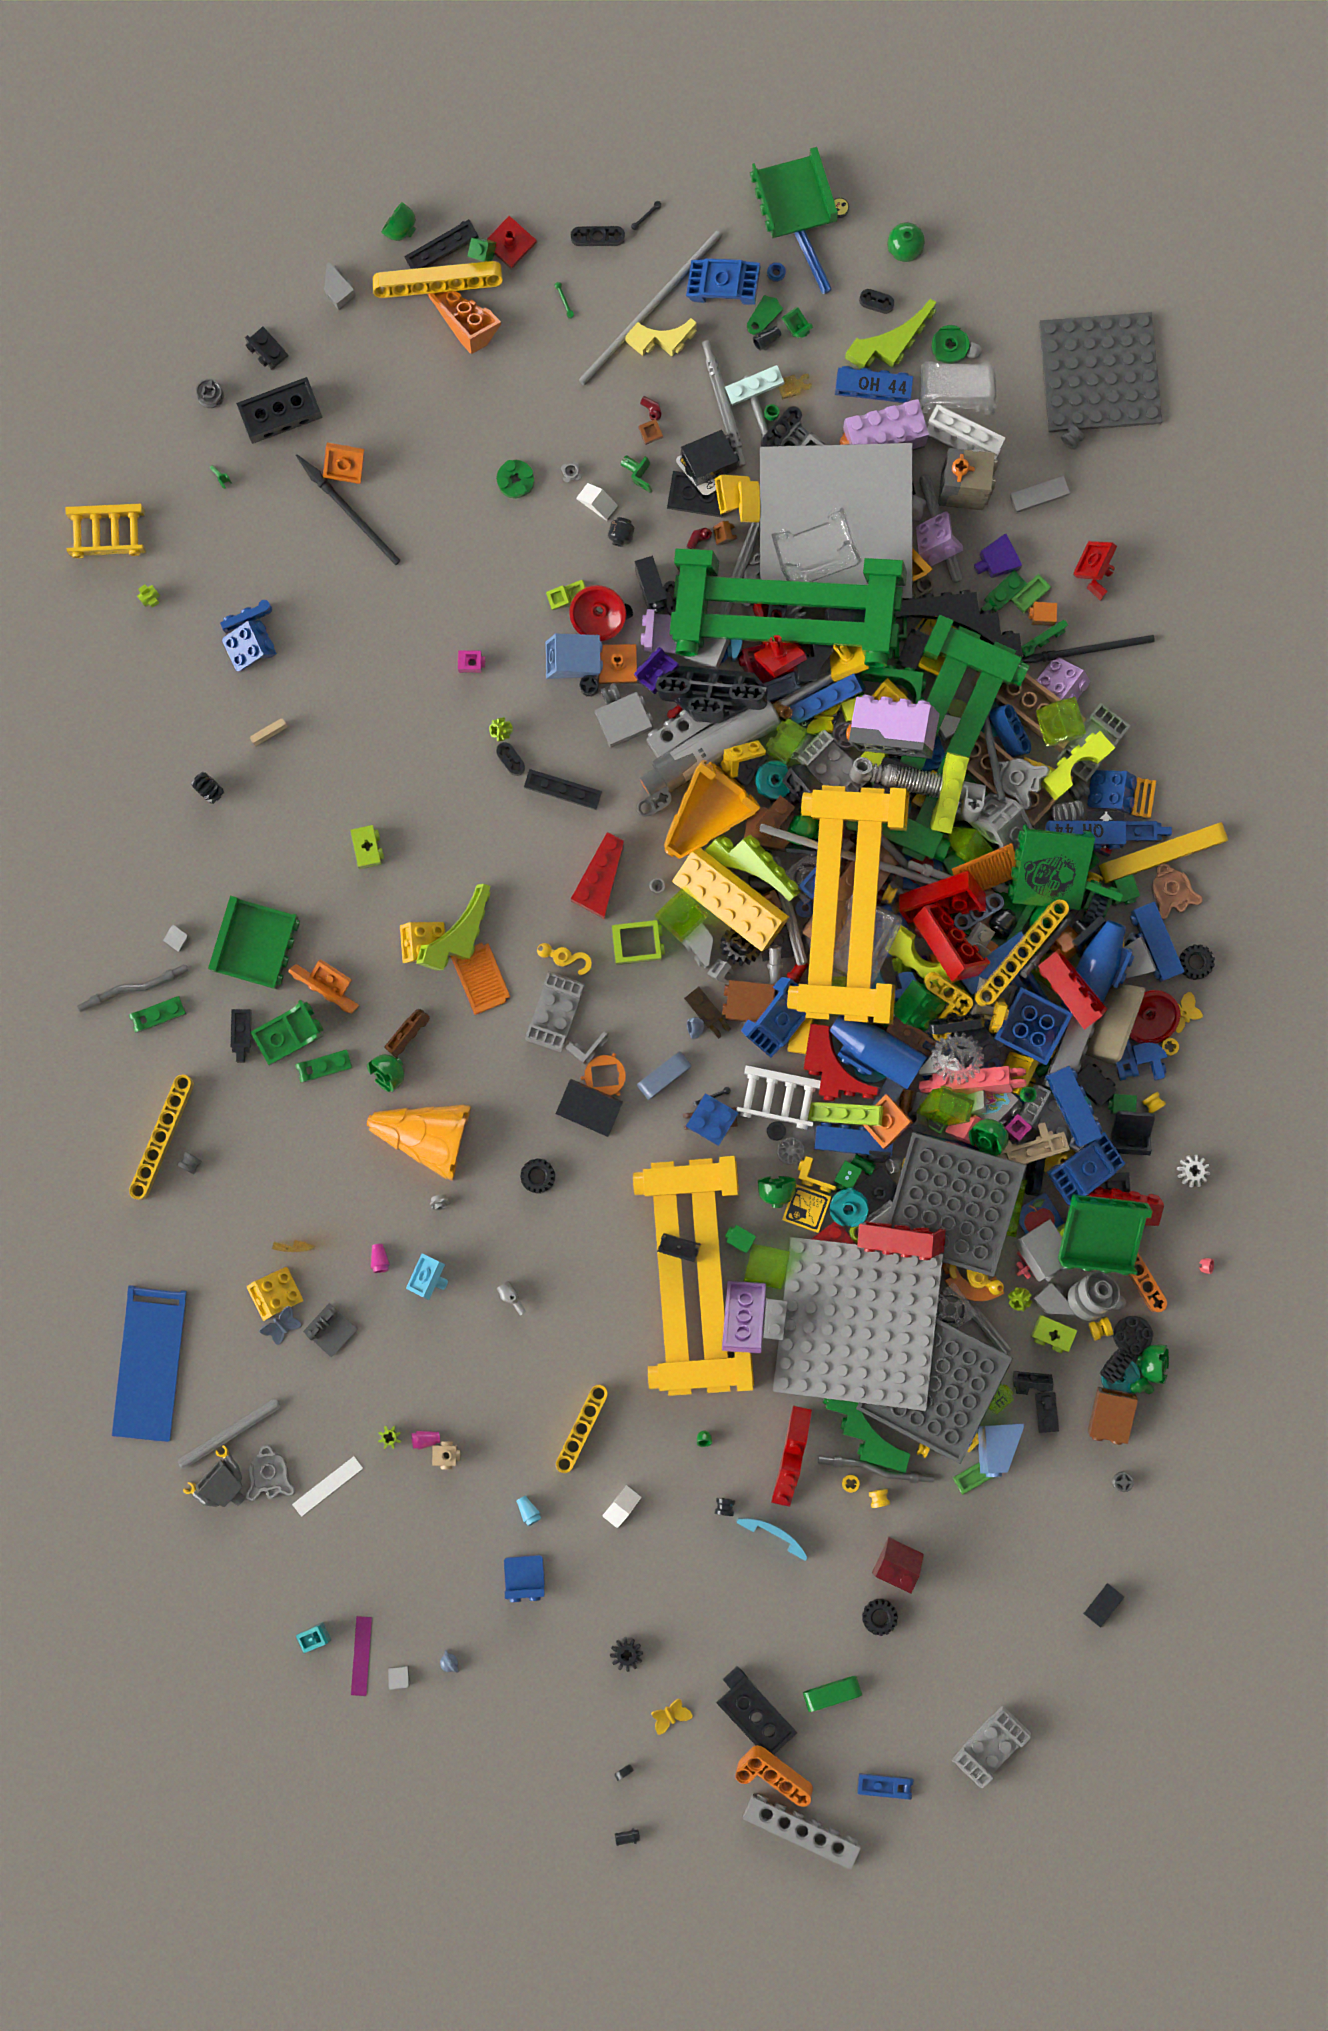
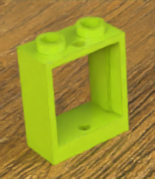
[612,920,665,965]

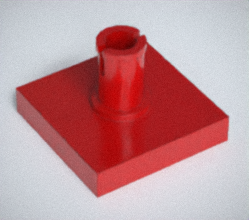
[487,216,537,269]
[1073,541,1117,580]
[754,635,807,678]

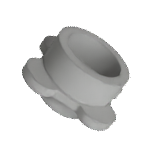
[561,462,581,483]
[430,1194,450,1210]

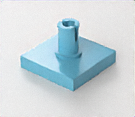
[406,1253,448,1300]

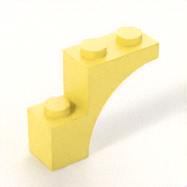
[626,318,697,356]

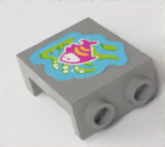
[960,1092,1022,1127]

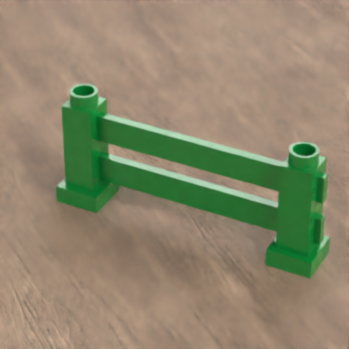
[669,548,907,668]
[845,615,1030,862]

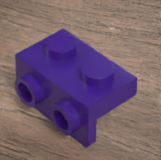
[634,647,679,694]

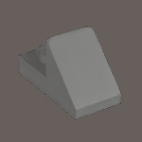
[966,921,995,958]

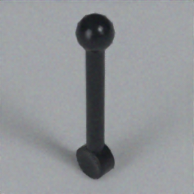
[631,201,661,230]
[693,1087,731,1106]

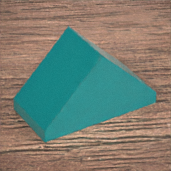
[296,1622,331,1653]

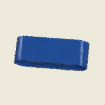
[990,704,1032,757]

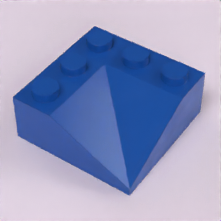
[993,986,1073,1065]

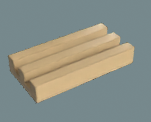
[250,718,288,747]

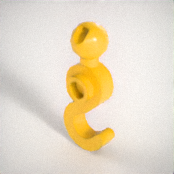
[537,943,592,976]
[949,1265,1004,1295]

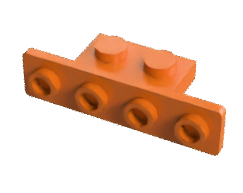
[288,959,359,1014]

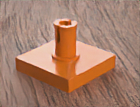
[323,442,365,484]
[599,644,637,684]
[863,1094,913,1149]

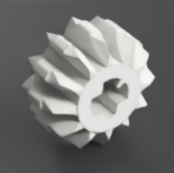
[1177,1155,1210,1187]

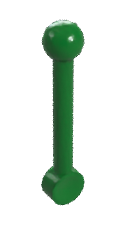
[554,282,574,319]

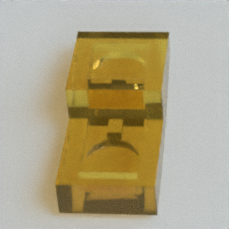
[272,1240,315,1252]

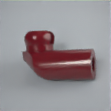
[640,396,662,421]
[686,528,712,549]

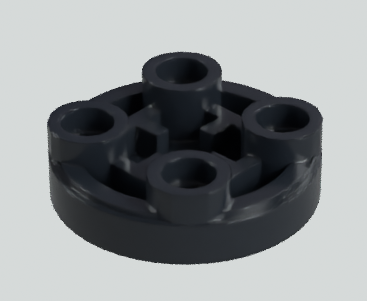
[1113,1316,1153,1355]

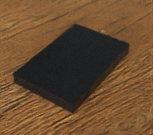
[667,471,723,518]
[555,1079,623,1137]

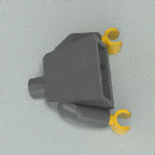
[183,1446,245,1507]

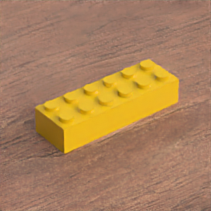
[672,848,790,951]

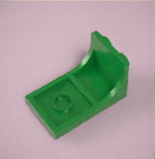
[859,665,926,704]
[251,1000,324,1066]

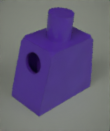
[973,534,1022,578]

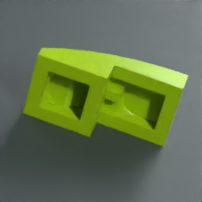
[546,580,586,610]

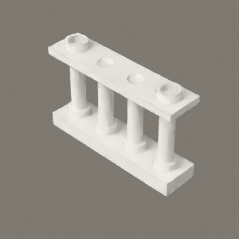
[927,405,1005,459]
[736,1065,821,1130]

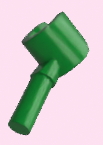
[210,465,232,489]

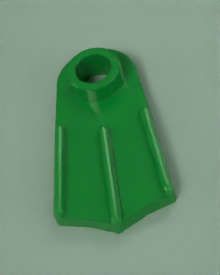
[747,295,783,335]

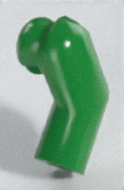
[1130,1378,1154,1394]

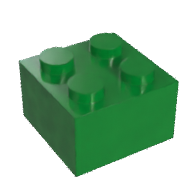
[894,980,947,1031]

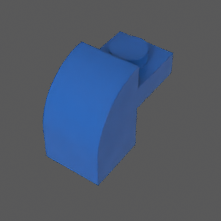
[1131,1043,1168,1081]

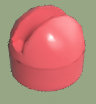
[1199,1258,1214,1274]

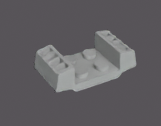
[1056,703,1130,782]
[796,730,871,792]
[525,972,585,1052]
[1018,1085,1098,1152]
[952,1705,1031,1788]

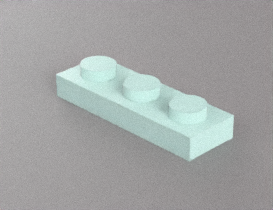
[725,365,785,406]

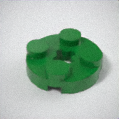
[931,325,970,364]
[496,460,534,499]

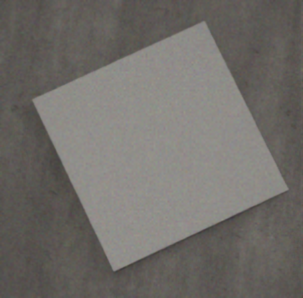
[760,443,912,598]
[773,1237,943,1411]

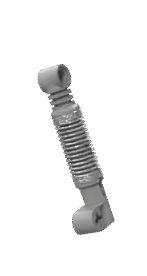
[850,757,986,822]

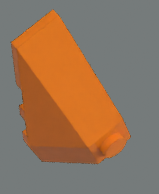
[428,291,501,354]

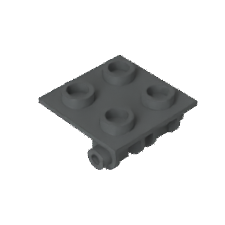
[303,1303,357,1358]

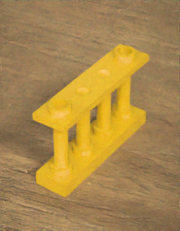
[65,504,146,559]

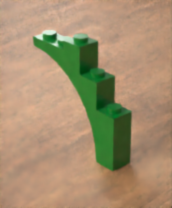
[823,1398,910,1473]

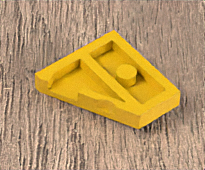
[988,997,1009,1034]

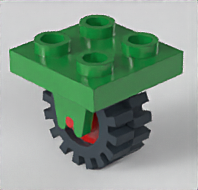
[1082,880,1123,926]

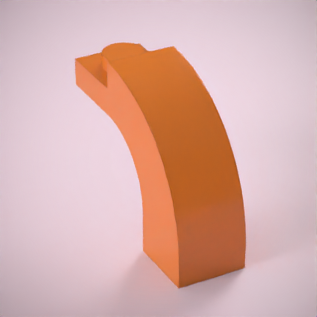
[942,1262,1004,1301]

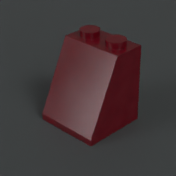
[872,1537,924,1594]

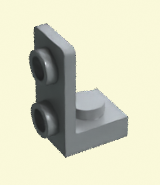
[565,1031,608,1064]

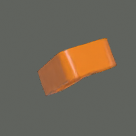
[1129,1253,1167,1312]
[735,1745,813,1807]

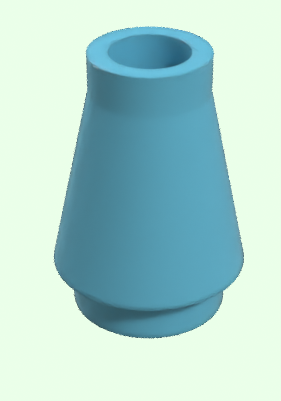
[516,1496,541,1526]

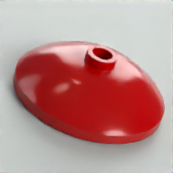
[569,585,626,641]
[1130,990,1181,1044]

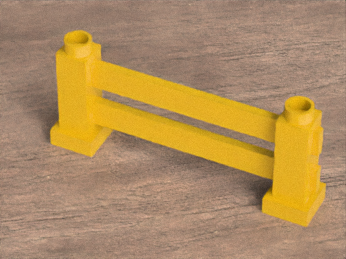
[787,785,910,1024]
[633,1156,755,1396]

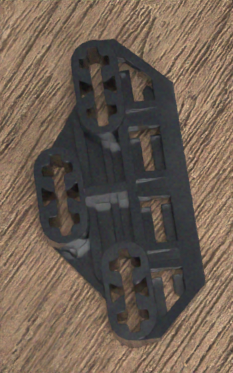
[655,666,768,723]

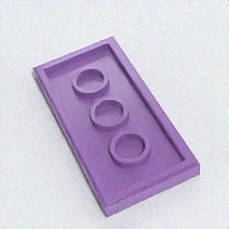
[722,1281,766,1353]

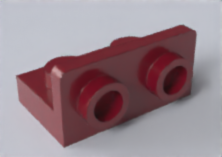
[738,644,774,686]

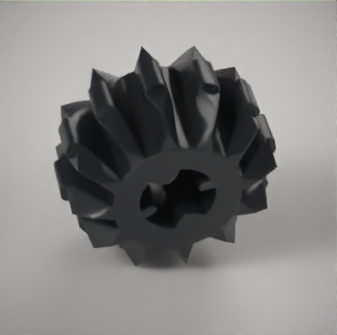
[191,772,224,804]
[610,1637,643,1672]

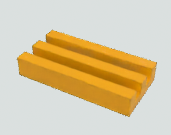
[1131,777,1156,819]

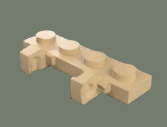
[998,1122,1070,1164]

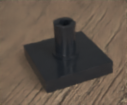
[1072,916,1106,958]
[854,1166,897,1214]

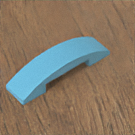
[736,1518,807,1561]

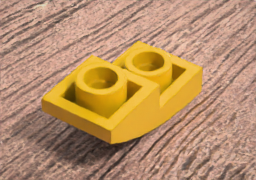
[738,481,760,523]
[788,1018,814,1054]

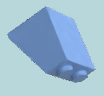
[545,633,603,679]
[977,1424,1024,1477]

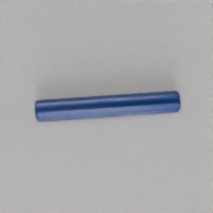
[794,230,831,294]

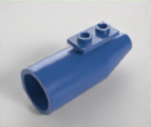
[1061,920,1134,1012]
[830,1015,927,1089]

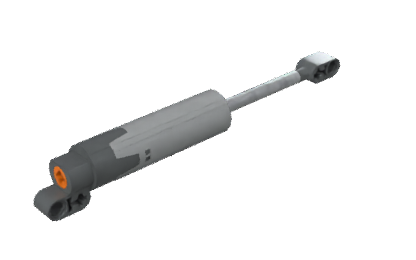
[637,670,833,817]

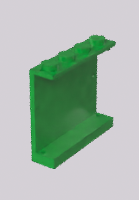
[750,147,838,239]

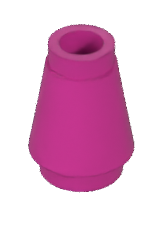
[371,1244,390,1273]
[411,1431,440,1450]

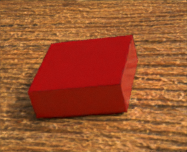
[1087,579,1107,601]

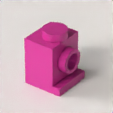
[458,650,486,673]
[1005,1114,1032,1141]

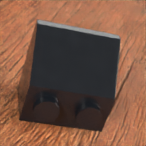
[947,1026,1001,1070]

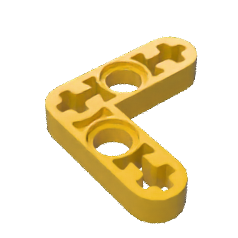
[924,972,973,1041]

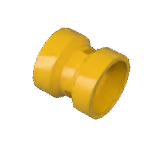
[1088,1317,1113,1341]

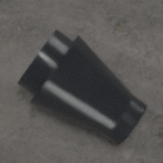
[753,326,782,351]

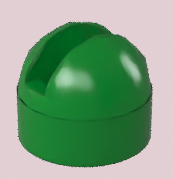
[764,404,780,421]
[1019,1087,1037,1102]
[696,1430,712,1447]

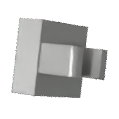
[707,958,734,983]

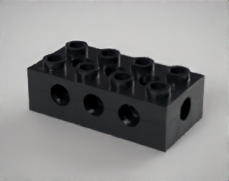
[236,377,323,444]

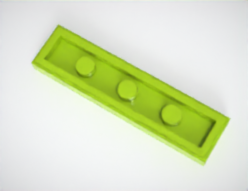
[808,1102,883,1126]

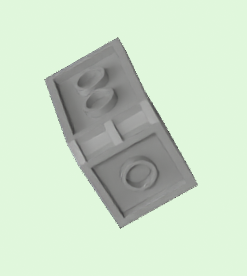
[968,792,1033,851]

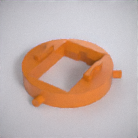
[580,1053,626,1096]

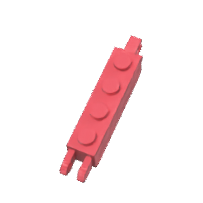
[919,1066,1026,1099]

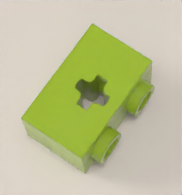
[350,825,384,869]
[1030,1315,1077,1354]

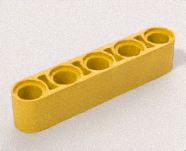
[556,1384,608,1473]

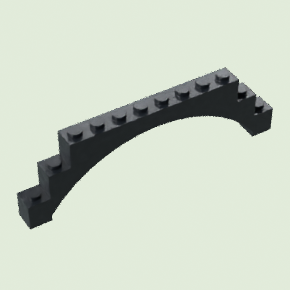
[794,590,1023,684]

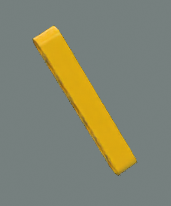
[373,261,503,298]
[1099,822,1228,884]
[975,899,1069,1006]
[129,1074,194,1200]

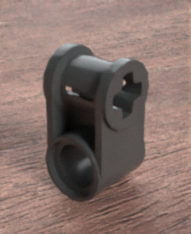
[781,422,813,446]

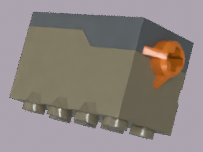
[938,448,998,510]

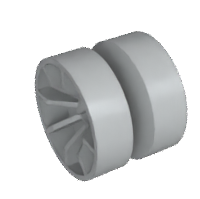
[1068,1271,1120,1321]

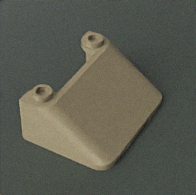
[1085,983,1145,1064]

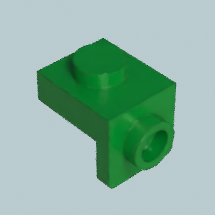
[782,307,813,338]

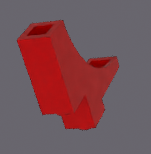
[804,1024,881,1102]
[771,1405,812,1507]

